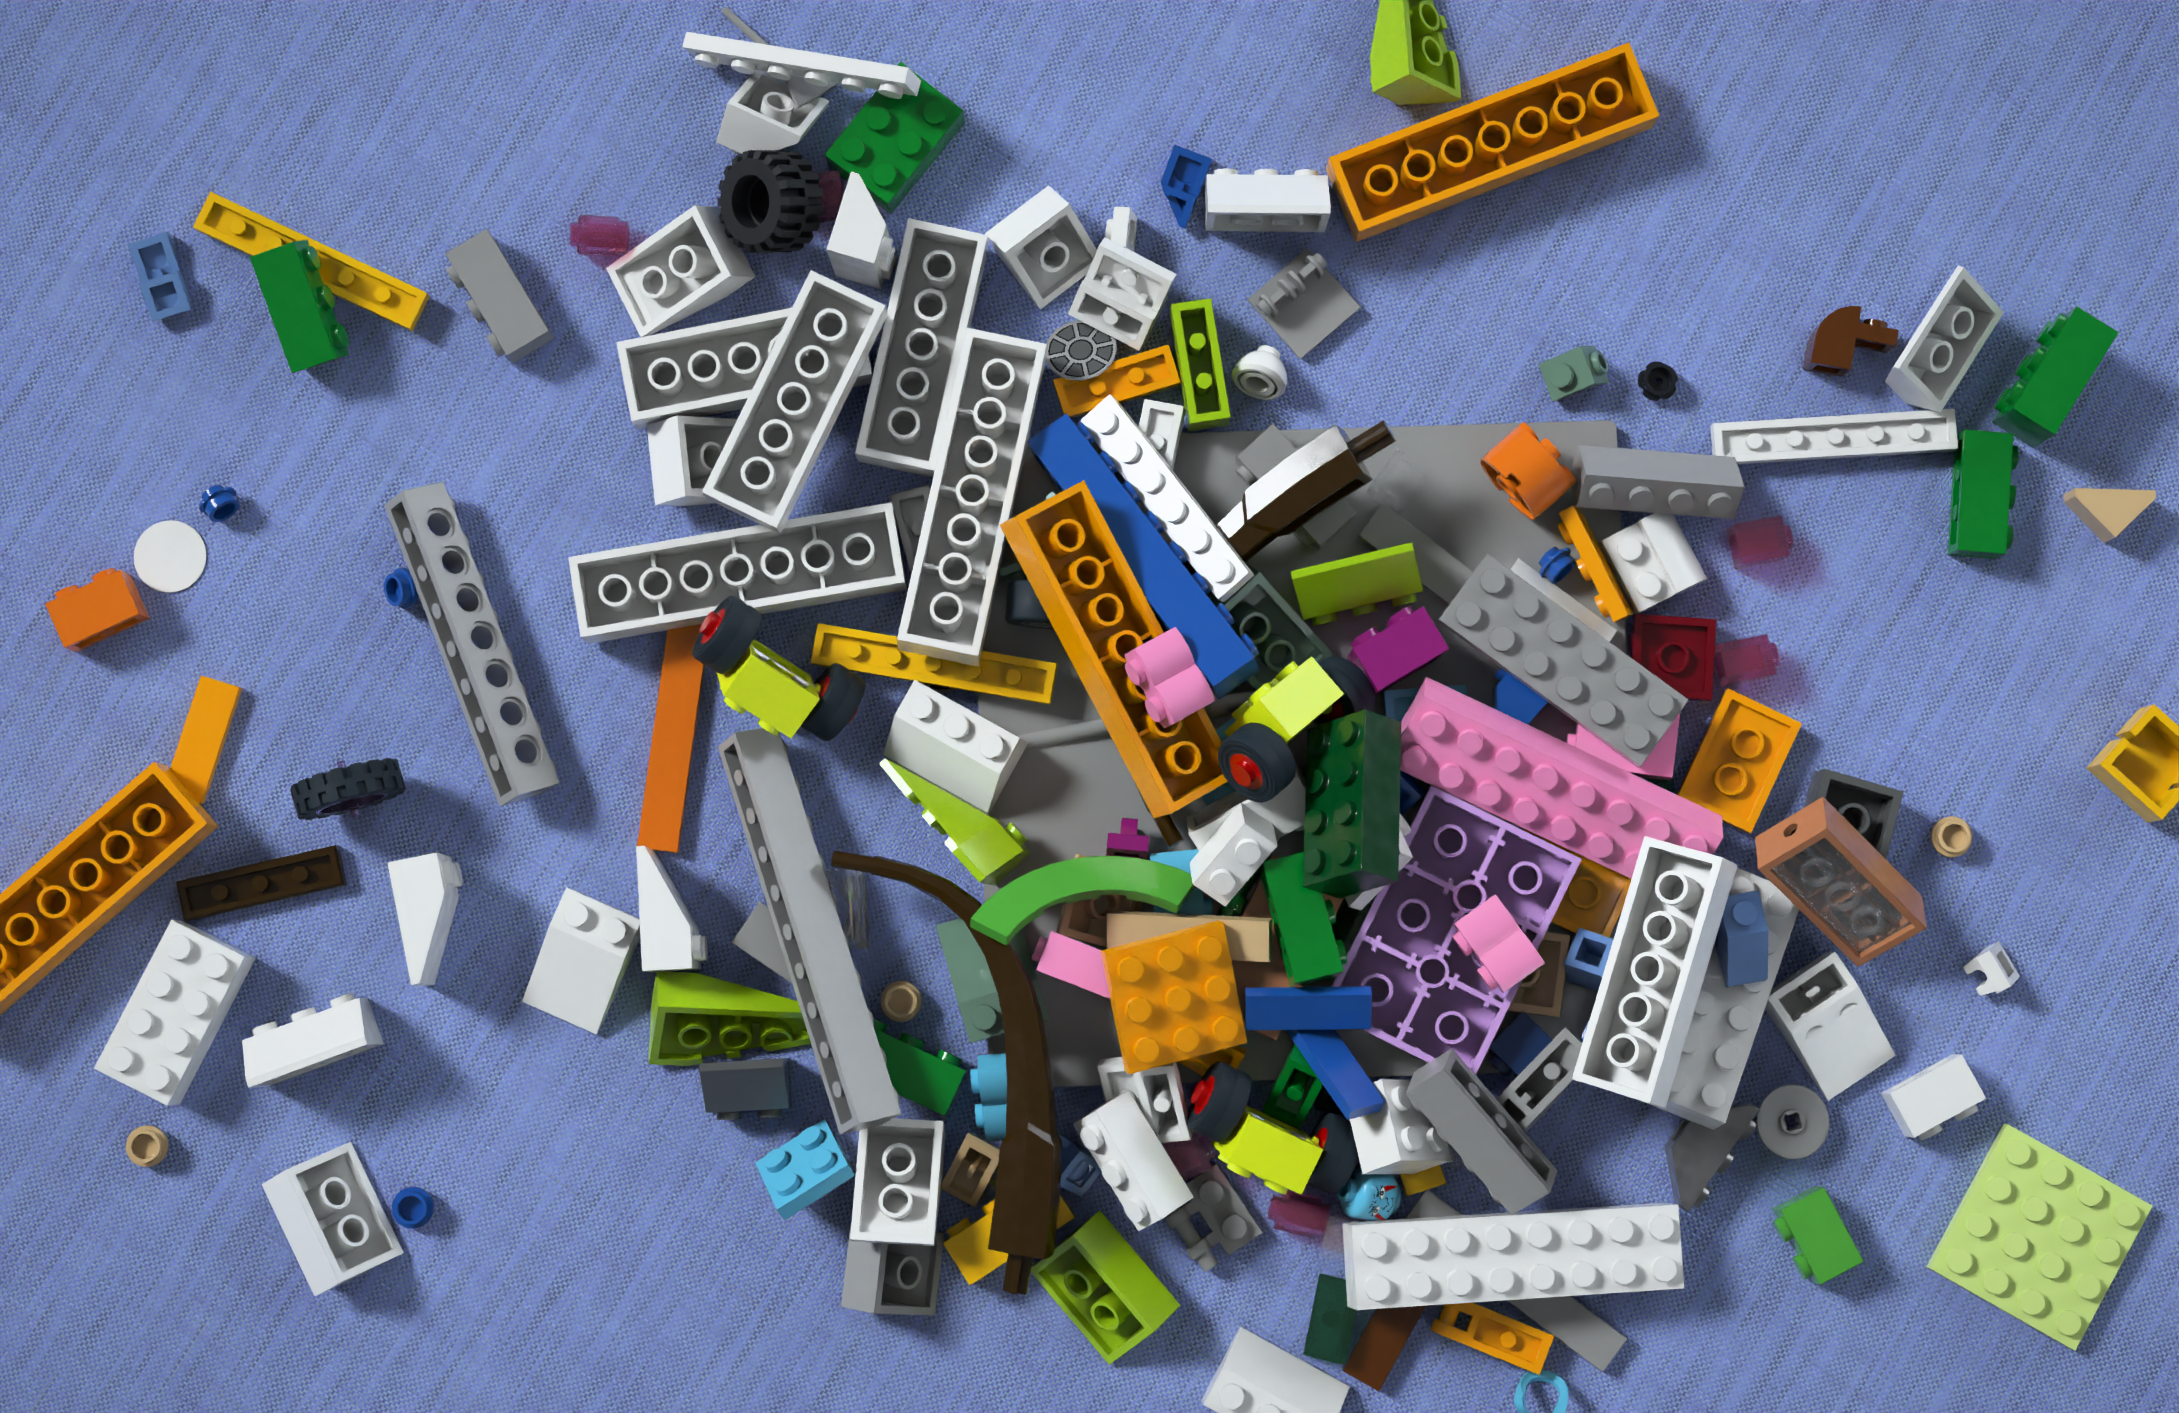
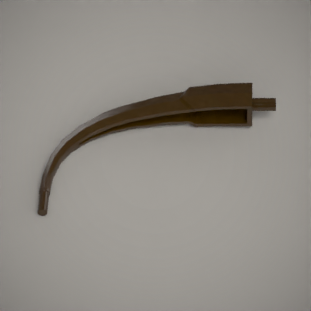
[1133,420,1396,848]
[831,851,1062,1295]

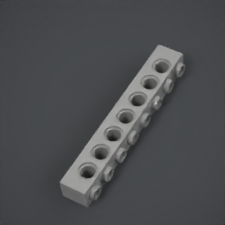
[384,482,559,807]

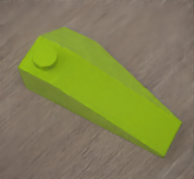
[1370,0,1461,105]
[879,758,1031,886]
[648,971,811,1066]

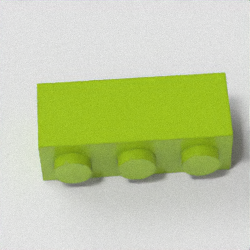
[1169,298,1231,432]

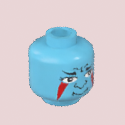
[1337,1165,1401,1221]

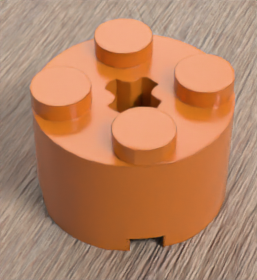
[1480,422,1577,520]

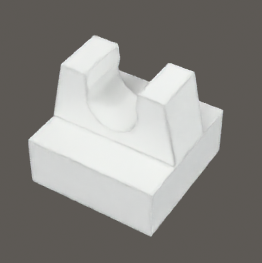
[1963,941,2020,996]

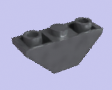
[1665,1104,1759,1211]

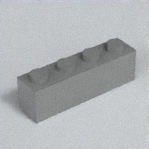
[1570,445,1745,519]
[1406,1049,1558,1215]

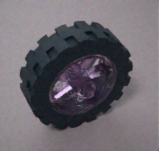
[290,758,406,820]

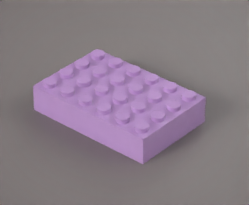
[1332,785,1582,1075]

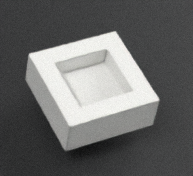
[1106,207,1138,252]

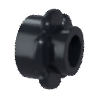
[1638,362,1678,401]

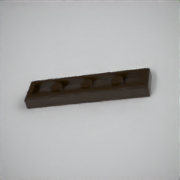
[176,845,347,922]

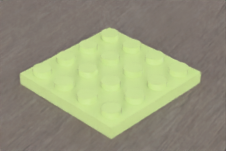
[1926,1124,2153,1351]

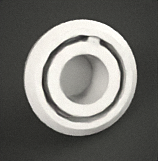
[1231,345,1287,400]

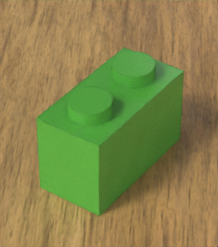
[1772,1186,1864,1285]

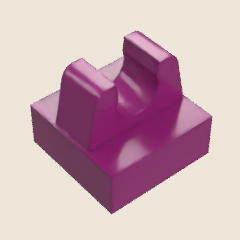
[1106,818,1149,860]

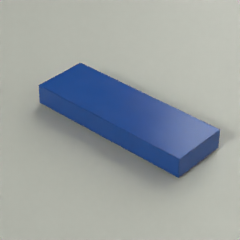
[1245,986,1372,1030]
[1286,1029,1385,1120]

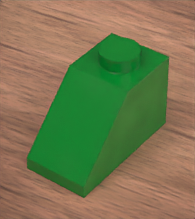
[1262,1043,1323,1129]

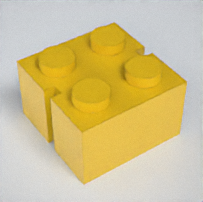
[2086,704,2179,823]

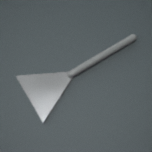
[722,7,838,109]

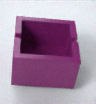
[1346,606,1449,697]

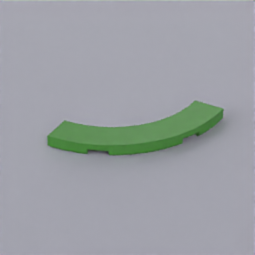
[970,856,1196,945]

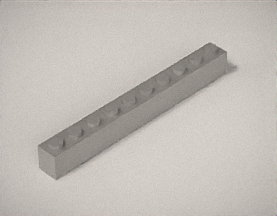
[718,728,901,1135]

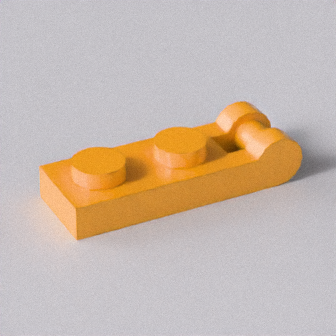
[1430,1303,1554,1375]

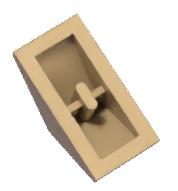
[2064,488,2156,543]
[941,1131,1000,1207]

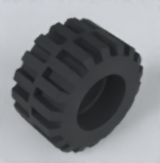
[717,150,824,253]

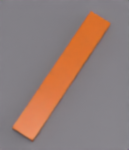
[637,624,705,853]

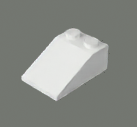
[606,205,755,337]
[636,846,708,973]
[388,852,463,986]
[522,887,640,1034]
[850,1118,946,1246]

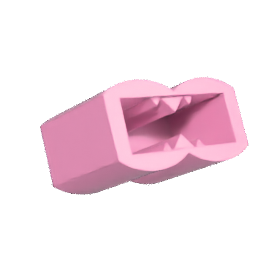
[1125,627,1215,728]
[1452,894,1545,993]

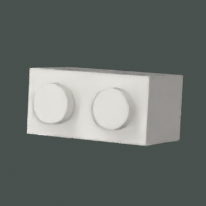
[1190,803,1277,906]
[1881,1054,1986,1141]

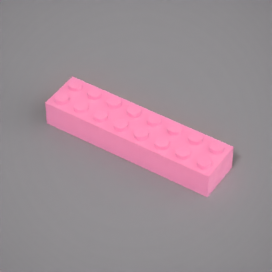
[1400,677,1723,879]

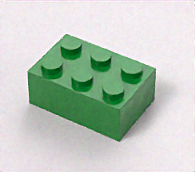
[825,61,965,215]
[1992,306,2119,448]

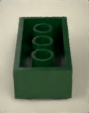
[1303,709,1401,899]

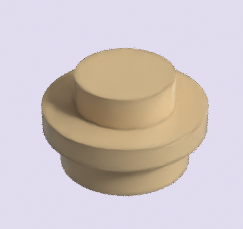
[1930,816,1972,857]
[881,981,922,1022]
[126,1125,169,1167]

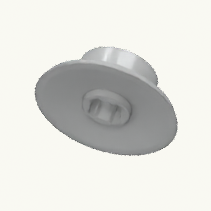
[1757,1085,1829,1159]

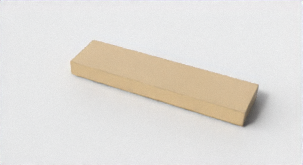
[1107,910,1272,962]

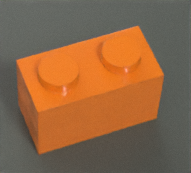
[45,568,150,652]

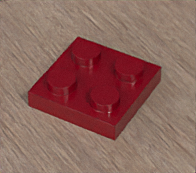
[1630,614,1716,701]

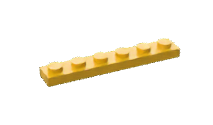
[193,191,430,332]
[810,623,1058,705]

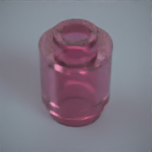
[570,214,630,257]
[1267,1190,1330,1238]

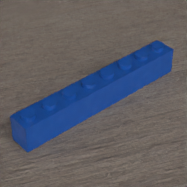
[1027,413,1259,699]

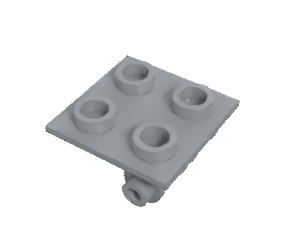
[1247,248,1361,360]

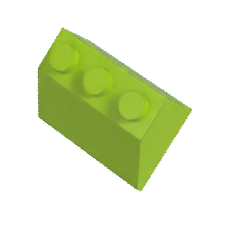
[1290,542,1423,626]
[1030,1210,1180,1365]

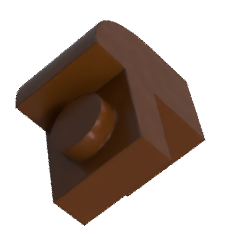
[1803,306,1899,377]

